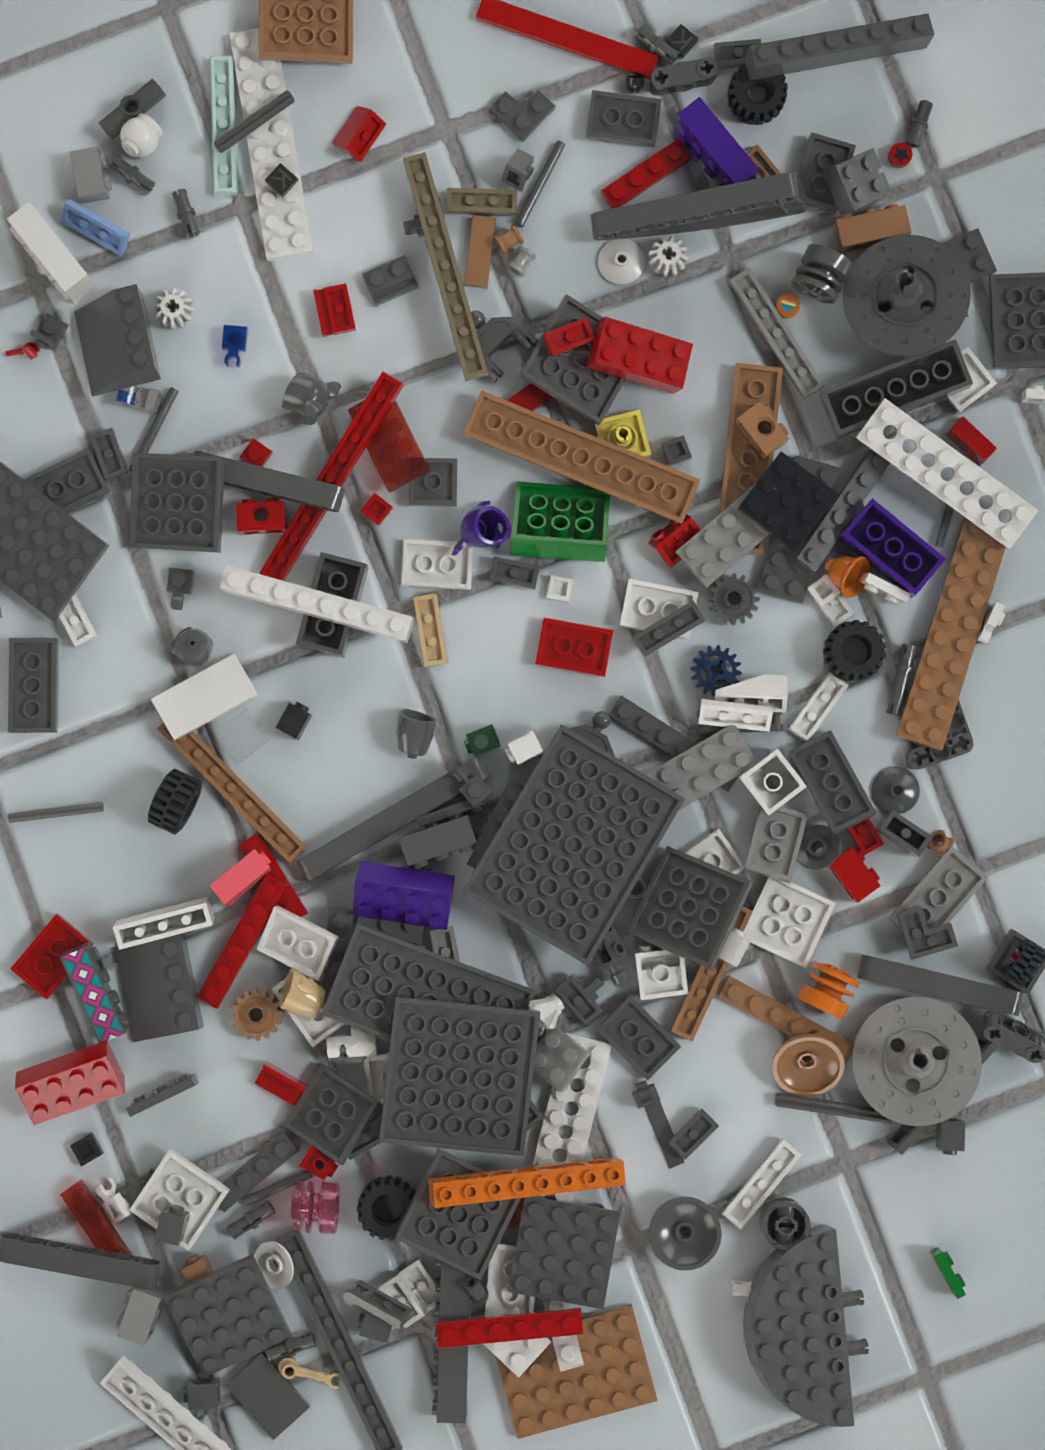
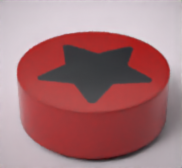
[888,143,913,168]

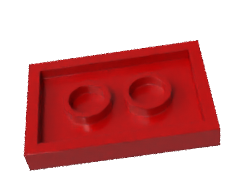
[535,617,614,677]
[10,913,94,1000]

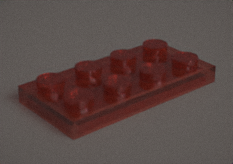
[348,399,431,493]

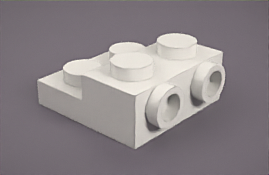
[634,943,688,1000]

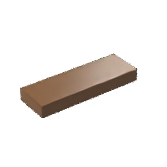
[464,215,496,288]

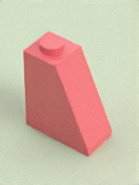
[210,849,271,909]

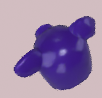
[452,501,511,556]

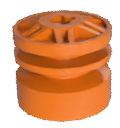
[797,961,860,1020]

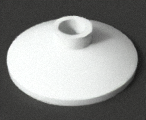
[598,239,645,285]
[254,1241,294,1289]

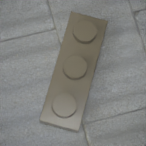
[446,188,518,216]

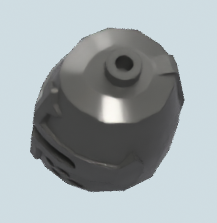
[171,627,213,667]
[396,709,436,759]

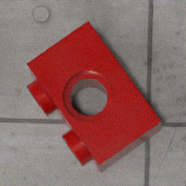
[236,497,287,535]

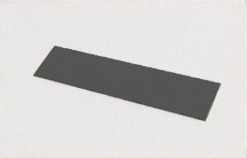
[647,1100,685,1169]

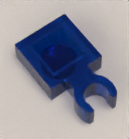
[222,325,248,368]

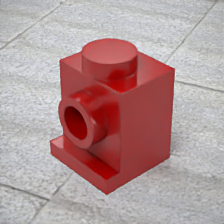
[299,1145,339,1181]

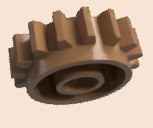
[230,988,284,1041]

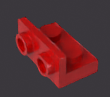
[648,514,701,568]

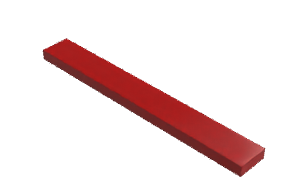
[476,0,659,80]

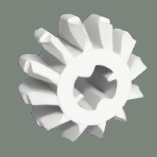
[649,236,689,277]
[154,288,195,329]

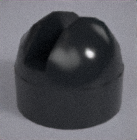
[626,75,645,93]

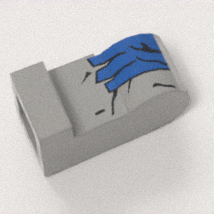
[114,386,163,415]

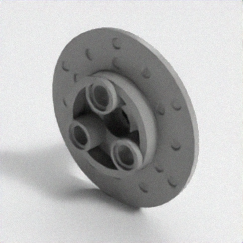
[852,997,982,1126]

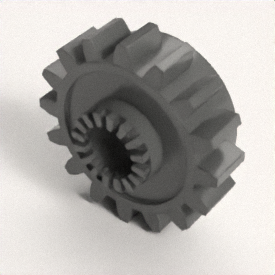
[707,573,760,626]

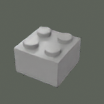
[116,1285,169,1346]

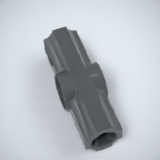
[98,78,166,140]

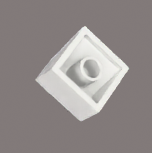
[739,748,807,816]

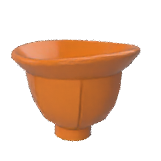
[825,556,871,598]

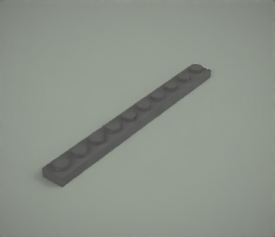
[276,1227,403,1450]

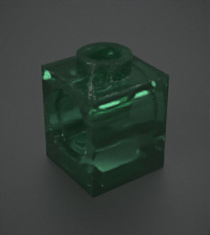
[464,724,501,757]

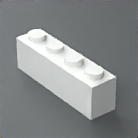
[113,896,215,950]

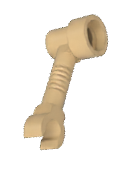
[278,1355,341,1389]

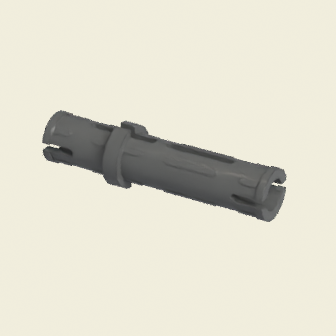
[886,643,917,716]

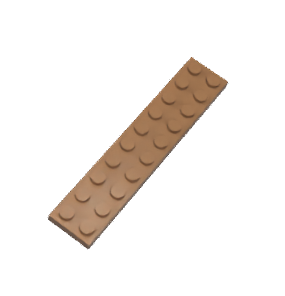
[463,390,701,524]
[895,517,1006,751]

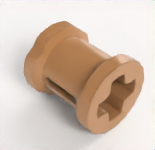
[493,224,524,255]

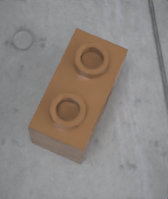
[735,401,789,459]

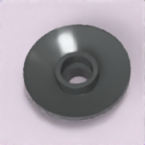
[872,767,920,814]
[797,825,840,870]

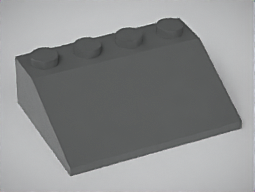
[74,284,161,397]
[115,934,204,1042]

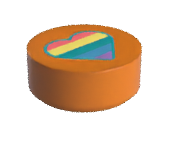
[775,294,800,319]

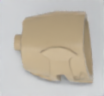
[279,968,326,1018]

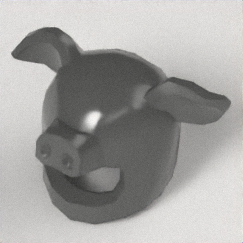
[281,372,342,425]

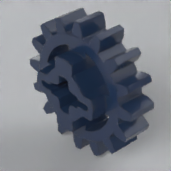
[690,645,742,697]

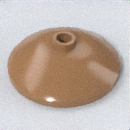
[772,1034,845,1097]

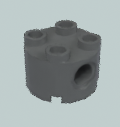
[759,1197,811,1251]

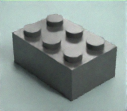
[399,815,478,869]

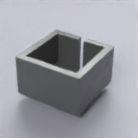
[822,147,892,215]

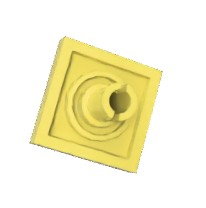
[594,409,651,457]

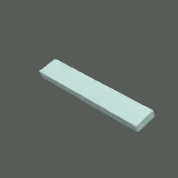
[210,55,238,196]

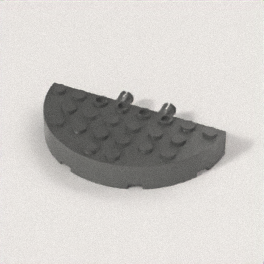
[743,1225,869,1427]

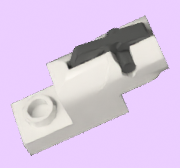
[327,1026,390,1064]

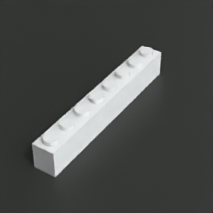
[220,565,414,643]

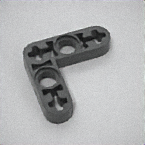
[905,699,974,770]

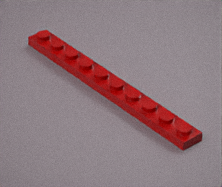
[259,371,404,581]

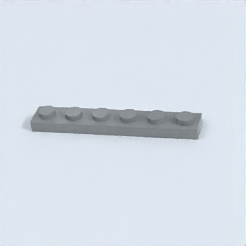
[729,267,825,400]

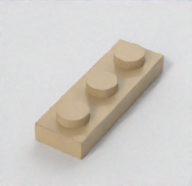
[413,593,448,668]

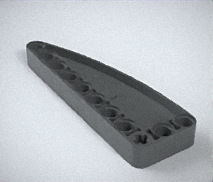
[590,172,807,240]

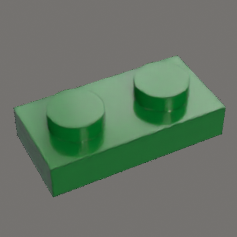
[930,1247,966,1299]

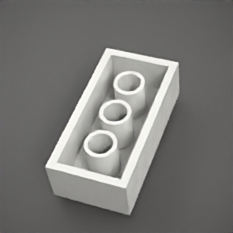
[7,202,97,304]

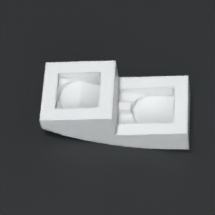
[807,574,855,628]

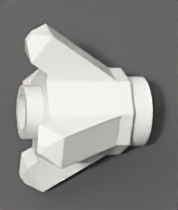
[528,994,564,1037]

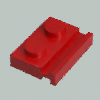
[313,283,356,338]

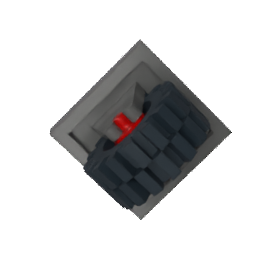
[985,928,1045,995]

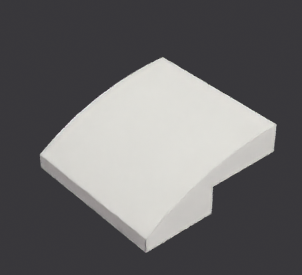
[378,1257,440,1329]

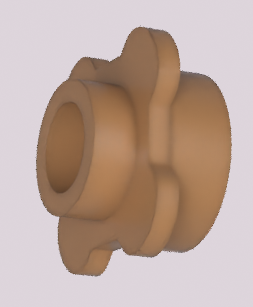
[926,830,954,857]

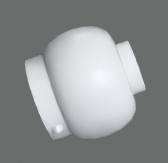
[120,113,163,157]

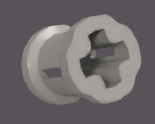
[506,245,536,277]

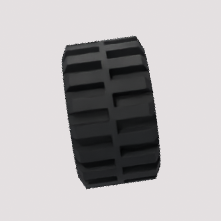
[823,620,886,682]
[148,768,202,835]
[357,1175,416,1241]

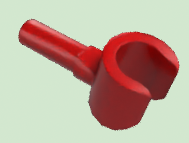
[6,341,40,360]

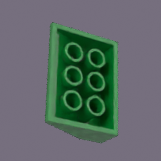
[511,481,610,562]

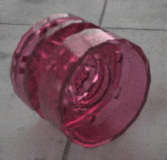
[291,1181,340,1234]

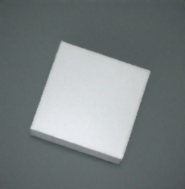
[546,575,573,603]

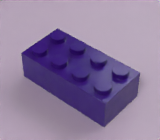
[675,96,759,186]
[838,498,946,598]
[352,861,455,930]

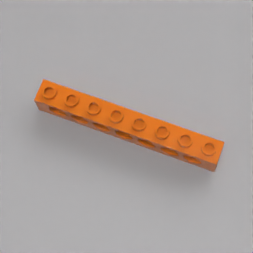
[428,1157,626,1208]

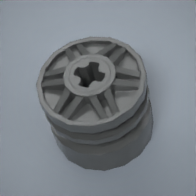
[791,244,853,304]

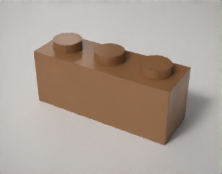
[833,204,911,253]

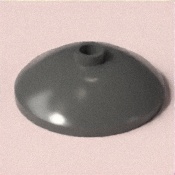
[649,1196,722,1270]

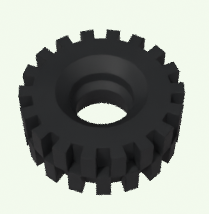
[727,64,788,125]

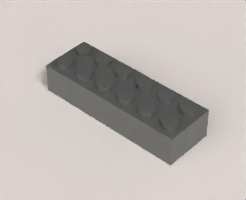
[819,339,973,440]

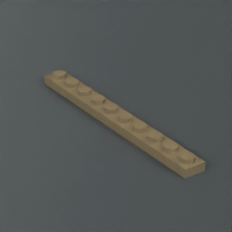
[403,152,488,381]

